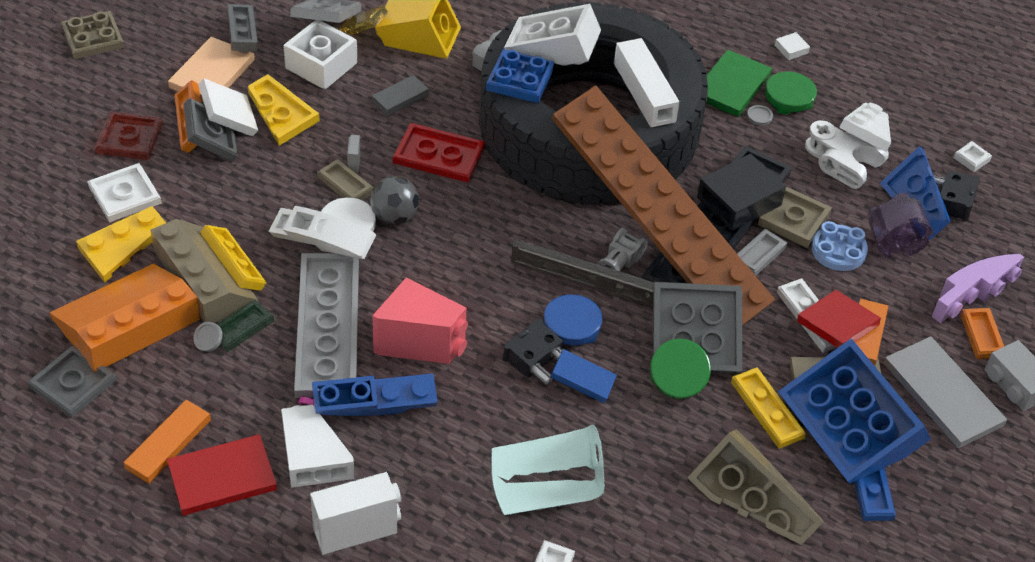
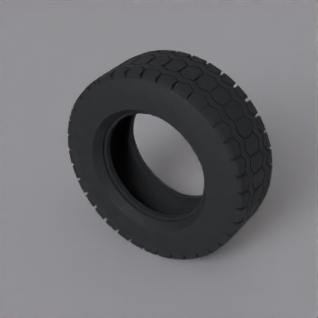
[479,2,708,204]

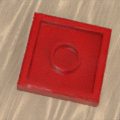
[797,290,881,348]

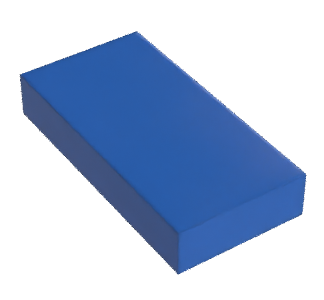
[550,349,617,403]

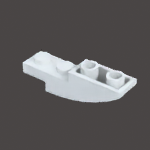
[268,206,376,259]

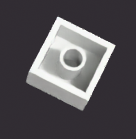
[284,20,357,90]

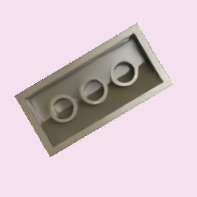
[150,219,259,323]

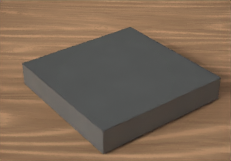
[183,98,238,161]
[27,345,117,418]

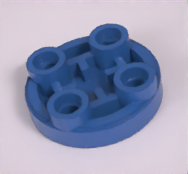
[543,295,602,345]

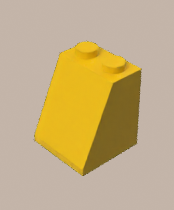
[375,0,461,59]

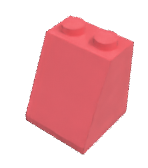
[372,278,468,364]

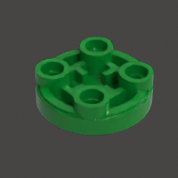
[765,72,817,114]
[650,339,711,400]

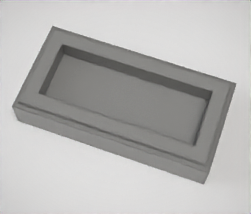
[737,229,787,276]

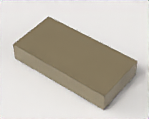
[317,159,374,201]

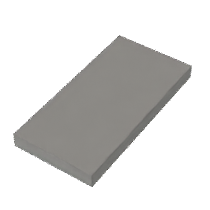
[883,337,1007,449]

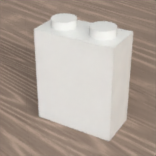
[310,472,401,555]

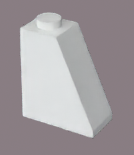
[282,405,354,488]

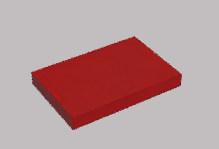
[393,123,485,183]
[167,434,277,516]

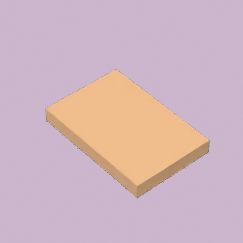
[168,37,255,101]

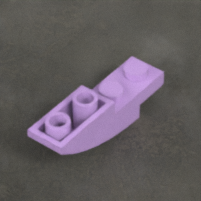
[932,254,1024,323]

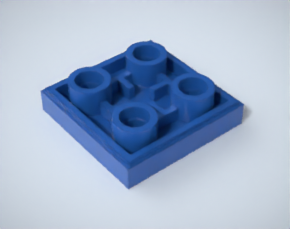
[486,49,554,103]

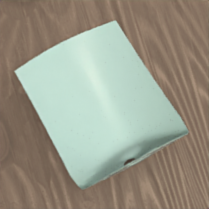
[492,425,604,515]

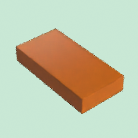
[960,308,1004,359]

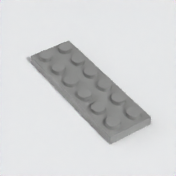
[294,253,359,398]

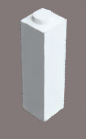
[614,38,679,127]

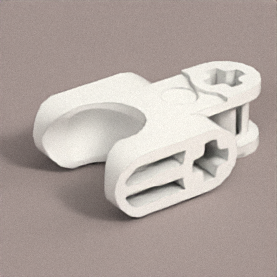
[805,120,888,189]

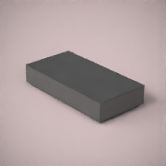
[372,75,429,116]

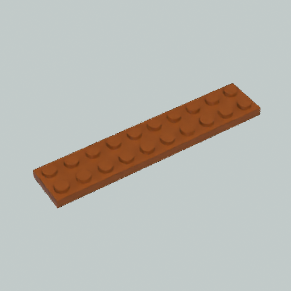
[551,86,775,326]

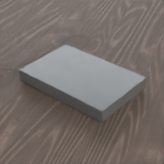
[290,0,362,23]

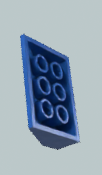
[778,338,931,484]

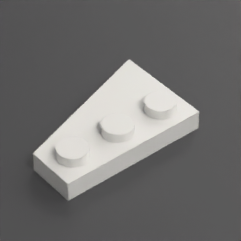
[839,103,891,152]

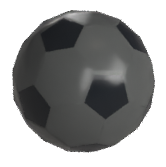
[370,176,419,225]

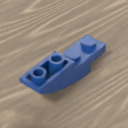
[312,374,438,416]

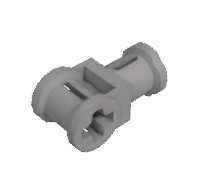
[597,228,648,280]

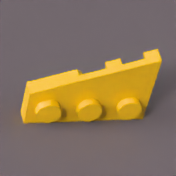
[248,74,319,146]
[76,206,166,282]

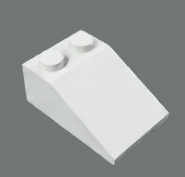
[504,4,601,65]

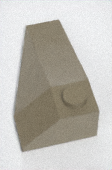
[688,429,824,545]

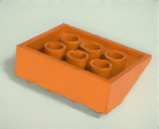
[49,264,200,372]

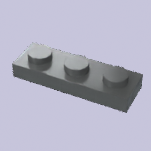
[227,4,258,53]

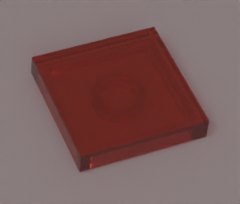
[94,111,163,160]

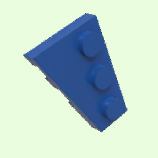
[880,146,951,240]

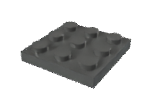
[652,282,742,374]

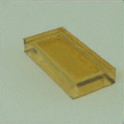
[338,5,388,36]

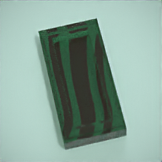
[217,300,274,352]

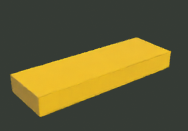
[200,225,266,290]
[731,367,806,449]

